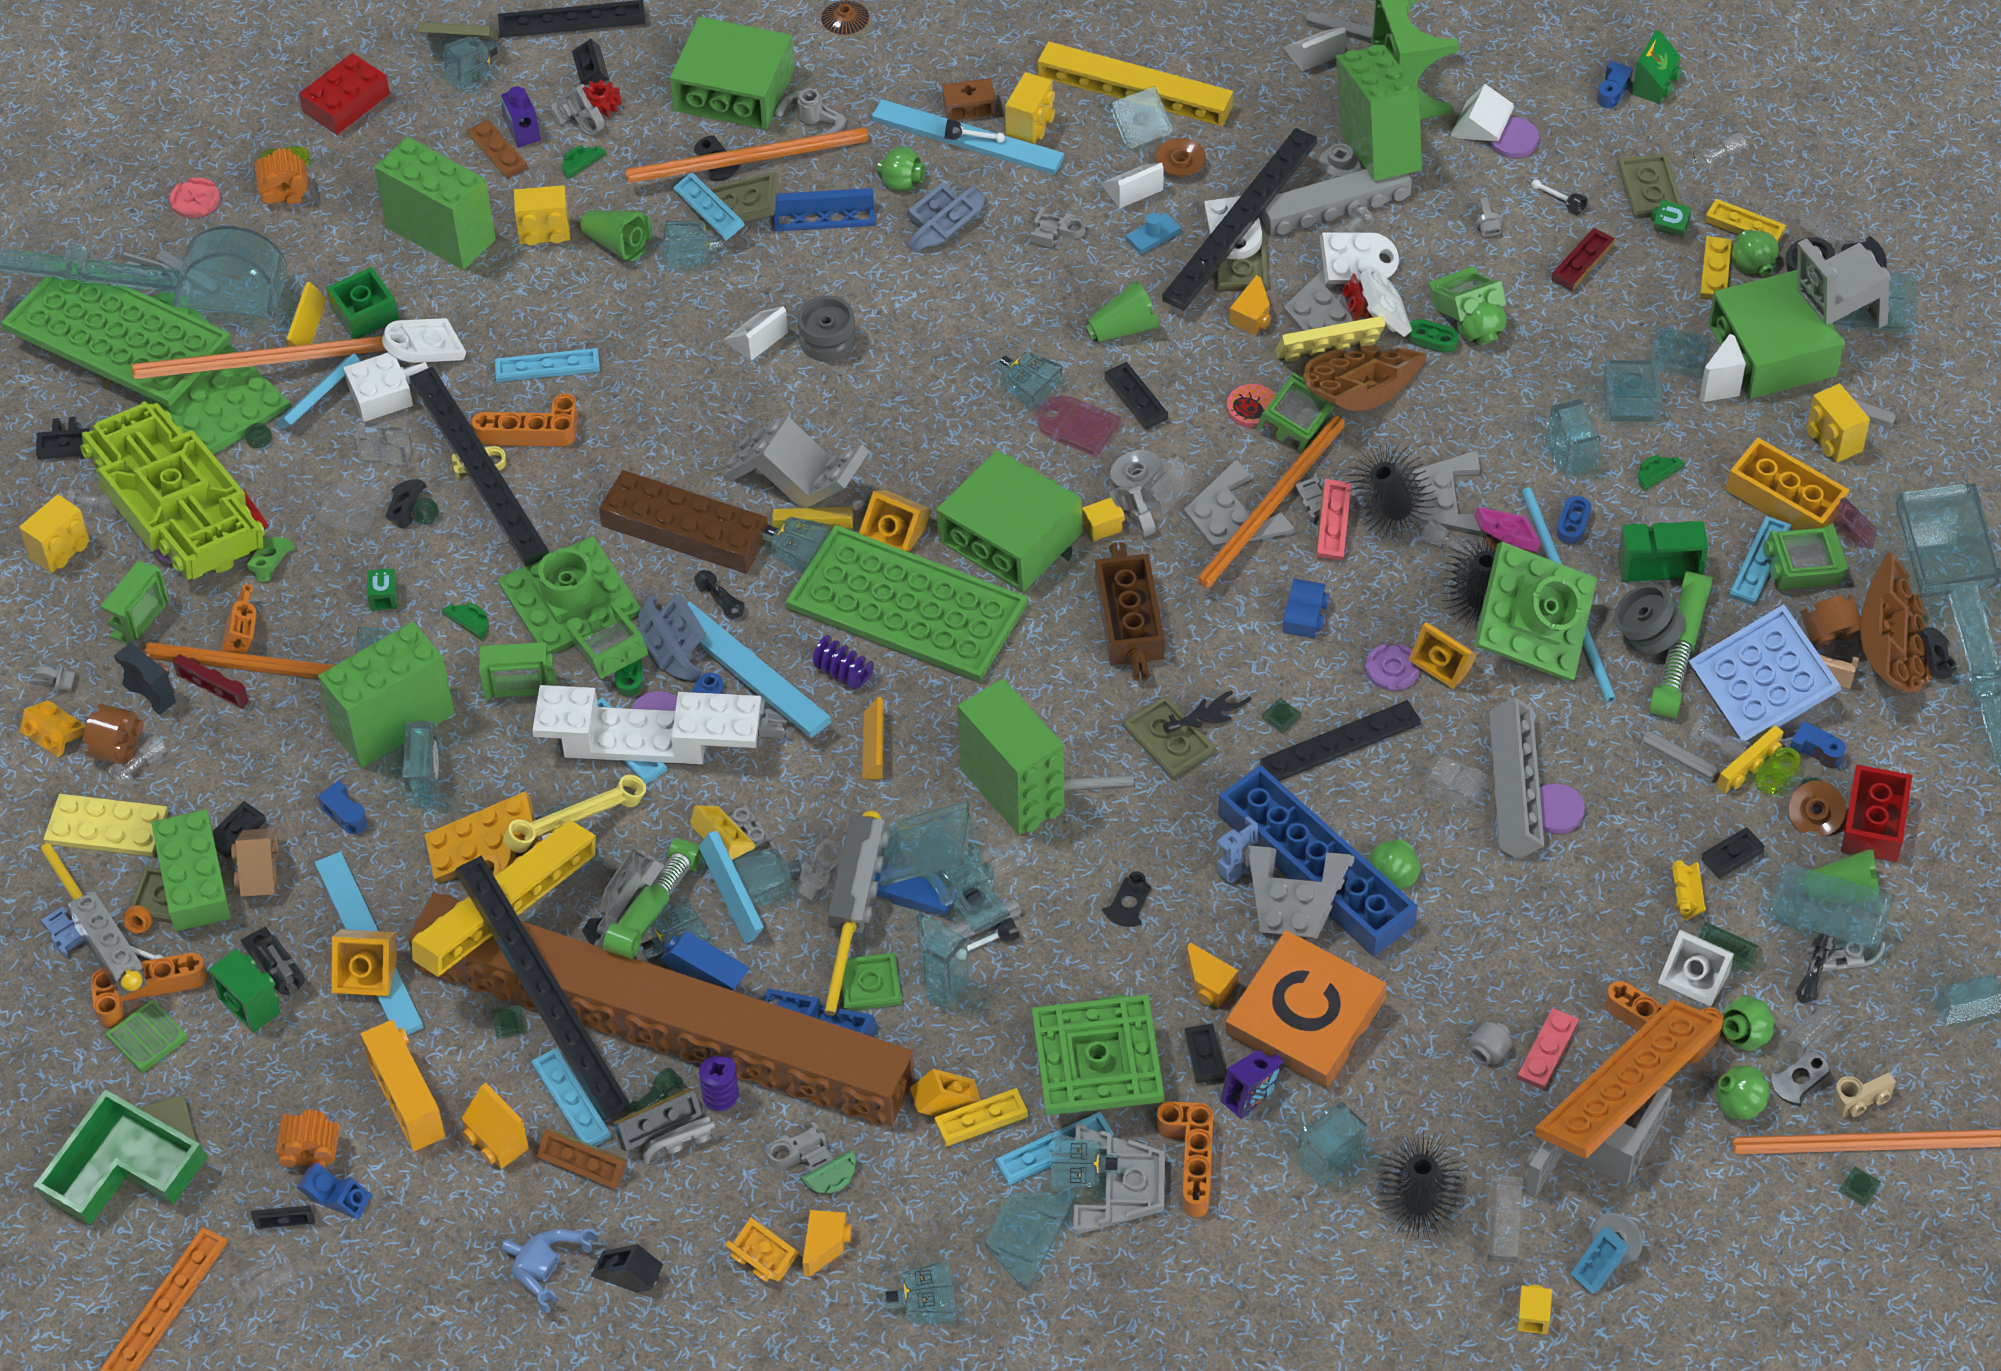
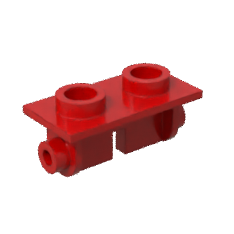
[1343,273,1374,321]

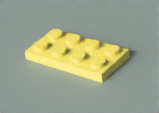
[1275,316,1386,362]
[43,794,168,857]

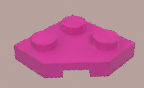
[1474,507,1541,552]

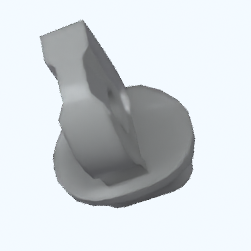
[1476,197,1502,237]
[31,665,75,692]

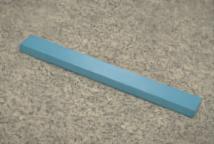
[872,99,1064,175]
[687,601,832,738]
[314,852,424,1035]

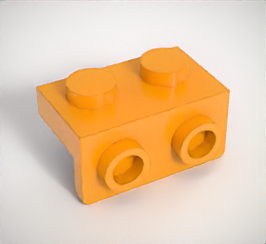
[20,700,86,757]
[725,1217,800,1282]

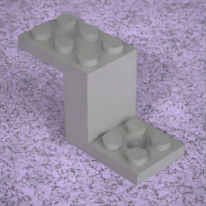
[1797,238,1891,329]
[722,417,869,508]
[1523,1085,1672,1198]

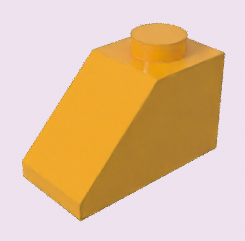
[1229,275,1271,336]
[1187,942,1239,1008]
[910,1069,981,1117]
[803,1210,852,1277]

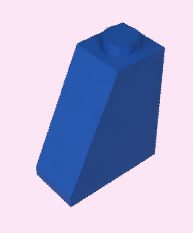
[661,931,750,991]

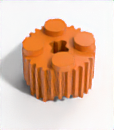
[255,148,308,204]
[276,1109,340,1169]

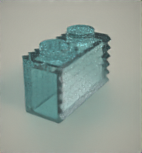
[1936,973,2001,1026]

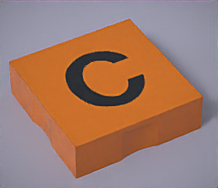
[1225,930,1387,1088]

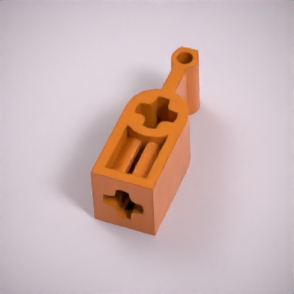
[221,583,256,654]

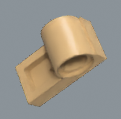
[1833,1073,1896,1118]

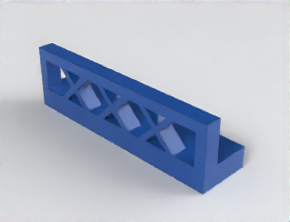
[774,188,875,232]

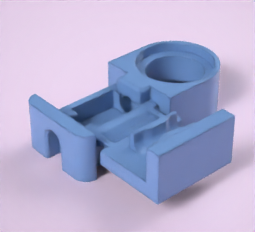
[1216,817,1258,883]
[41,906,84,958]

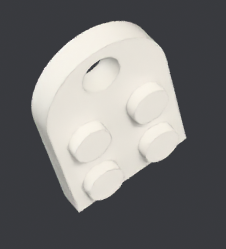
[1204,196,1262,260]
[1320,233,1399,284]
[1360,267,1412,337]
[382,318,466,363]

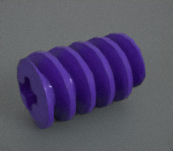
[812,635,874,690]
[699,1056,739,1111]

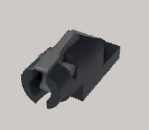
[241,926,305,995]

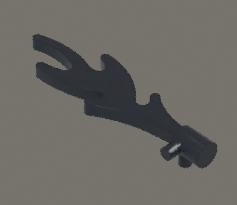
[1163,691,1251,734]

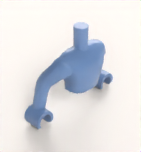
[502,1229,598,1313]

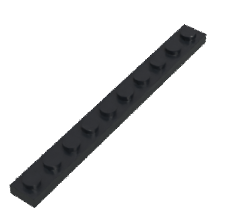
[1162,128,1317,311]
[409,366,549,567]
[454,855,630,1121]

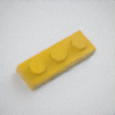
[1705,199,1787,243]
[1700,236,1732,299]
[1717,725,1784,793]
[934,1088,1028,1147]

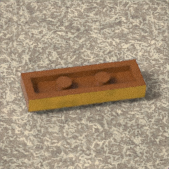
[467,119,528,179]
[536,1128,628,1189]

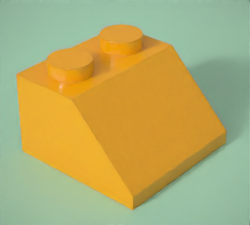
[859,490,932,552]
[1408,622,1477,689]
[331,929,397,996]
[461,1083,529,1169]

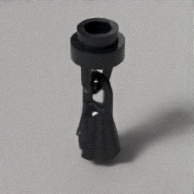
[694,570,745,619]
[1795,933,1836,1003]

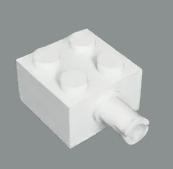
[343,352,428,422]

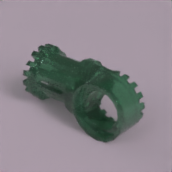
[630,1068,683,1112]

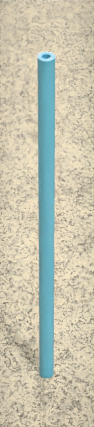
[1522,487,1616,702]

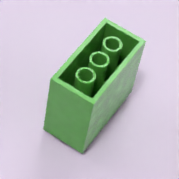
[670,16,795,130]
[1336,44,1422,181]
[374,136,496,270]
[1708,270,1845,399]
[936,450,1083,593]
[318,621,455,768]
[957,678,1065,836]

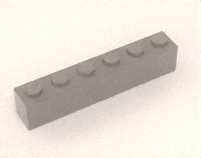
[1260,169,1412,235]
[1489,697,1544,858]

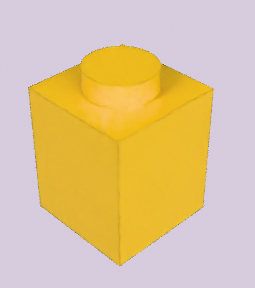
[1082,498,1125,542]
[1517,1285,1552,1334]

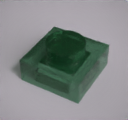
[1262,698,1301,734]
[492,1005,525,1039]
[1839,1167,1881,1207]

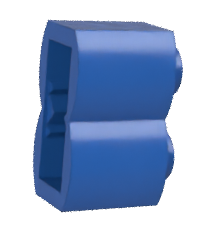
[1283,578,1330,638]

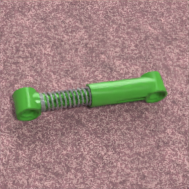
[1649,571,1713,719]
[603,837,703,959]

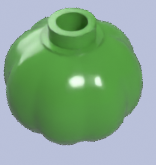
[877,146,926,192]
[1731,229,1779,277]
[1457,301,1507,346]
[1367,839,1421,890]
[1722,995,1775,1051]
[1715,1066,1770,1120]

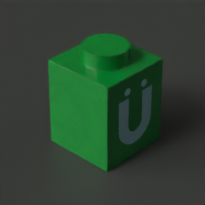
[1651,200,1692,238]
[367,568,398,611]

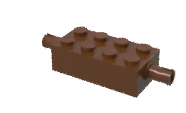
[1095,542,1165,681]

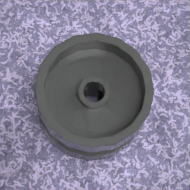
[797,295,856,362]
[1614,584,1686,655]

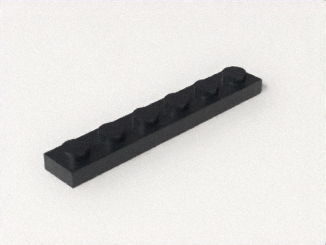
[498,0,646,38]
[1260,700,1421,781]

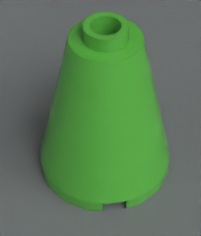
[580,210,652,261]
[1085,281,1160,342]
[1801,849,1881,906]

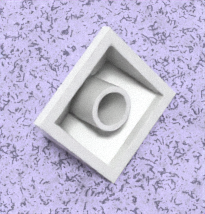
[1283,27,1346,71]
[1451,84,1514,141]
[1100,163,1164,209]
[723,306,788,361]
[1699,334,1746,402]
[1658,930,1734,1007]

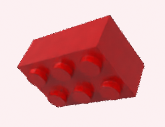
[299,53,390,135]
[1841,764,1913,862]

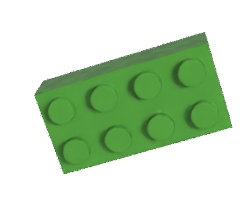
[151,809,232,932]

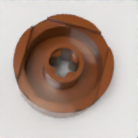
[1800,594,1861,650]
[83,704,144,765]

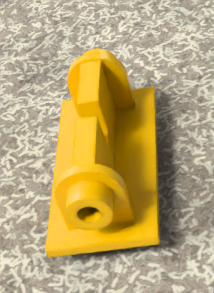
[1671,860,1706,921]

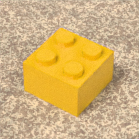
[1005,72,1055,144]
[514,185,571,246]
[1806,383,1870,463]
[19,494,90,574]

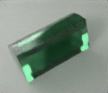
[1698,922,1762,972]

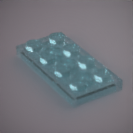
[1767,862,1896,951]

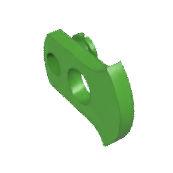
[247,537,295,582]

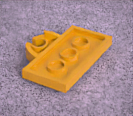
[424,791,540,883]

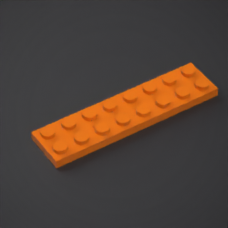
[1535,999,1722,1159]

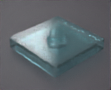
[1109,86,1174,150]

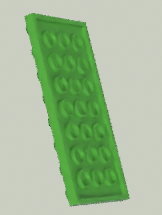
[1,257,232,407]
[139,286,291,455]
[786,525,1028,682]

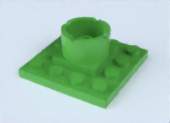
[497,536,641,654]
[1474,542,1597,681]
[1032,995,1164,1116]

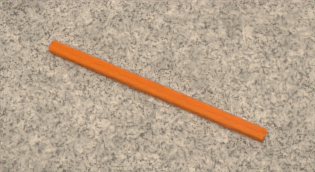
[625,127,869,183]
[132,336,387,379]
[1198,415,1345,588]
[145,642,335,679]
[1732,1129,2001,1154]

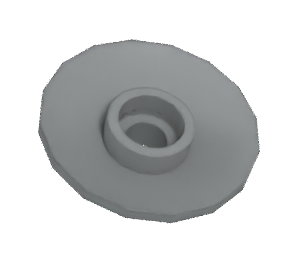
[1110,450,1162,488]

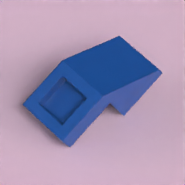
[297,1163,372,1219]

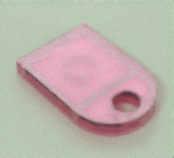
[1037,396,1122,458]

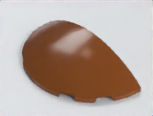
[1303,346,1427,411]
[1861,552,1932,693]

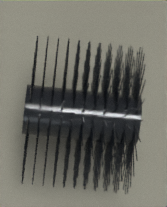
[1345,443,1437,539]
[1441,533,1520,629]
[1375,1130,1468,1240]

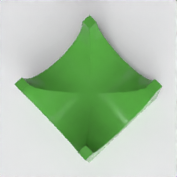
[1371,0,1459,119]

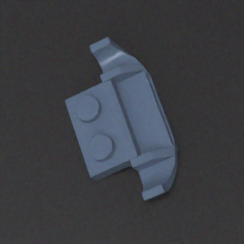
[907,182,985,253]
[638,594,706,681]

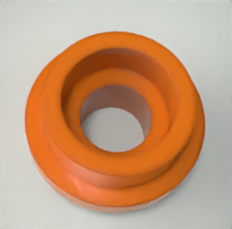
[124,905,153,934]

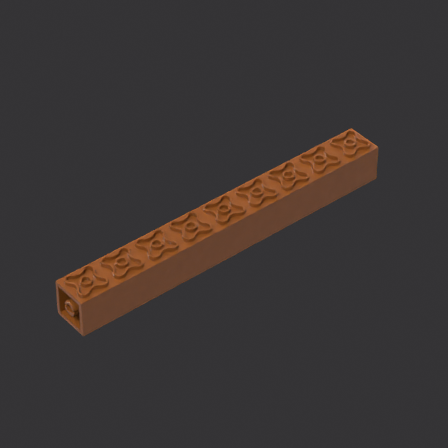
[408,892,915,1126]

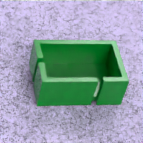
[1617,521,1709,582]

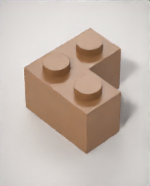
[231,828,279,897]

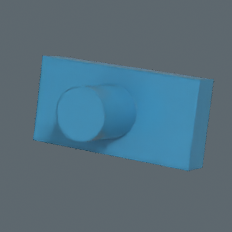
[1125,213,1181,255]
[1571,1227,1630,1294]

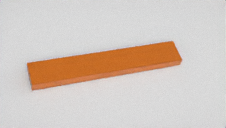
[99,1227,228,1371]

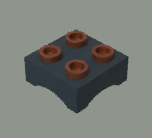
[114,642,176,715]

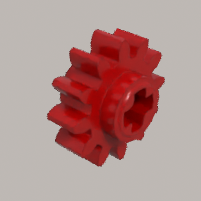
[582,79,622,117]

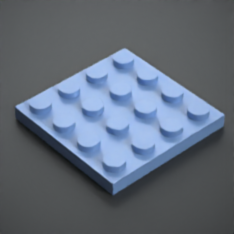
[1689,604,1842,747]

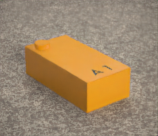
[1725,437,1850,530]
[360,1019,446,1152]

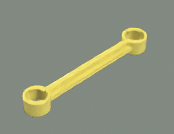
[503,775,646,853]

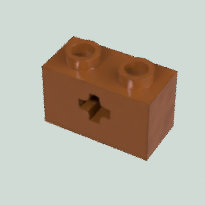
[942,78,996,120]

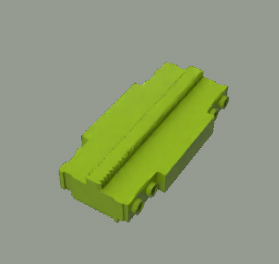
[80,401,265,580]

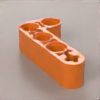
[471,393,578,446]
[91,953,208,1028]
[1605,981,1724,1063]
[1156,1101,1213,1218]

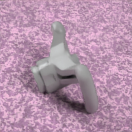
[774,88,847,135]

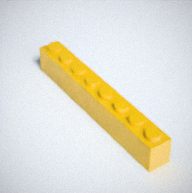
[1038,41,1233,127]
[412,820,596,977]

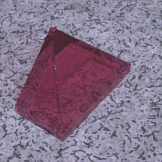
[1836,497,1877,549]

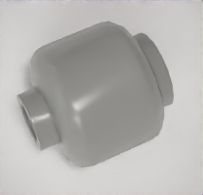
[1468,1022,1512,1065]

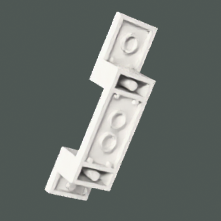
[532,685,762,764]

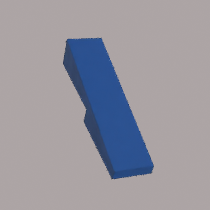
[836,866,957,915]
[762,988,878,1037]

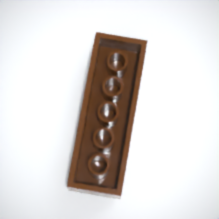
[599,470,769,574]

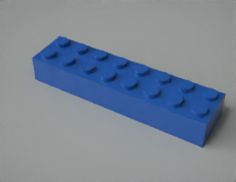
[1218,765,1418,956]

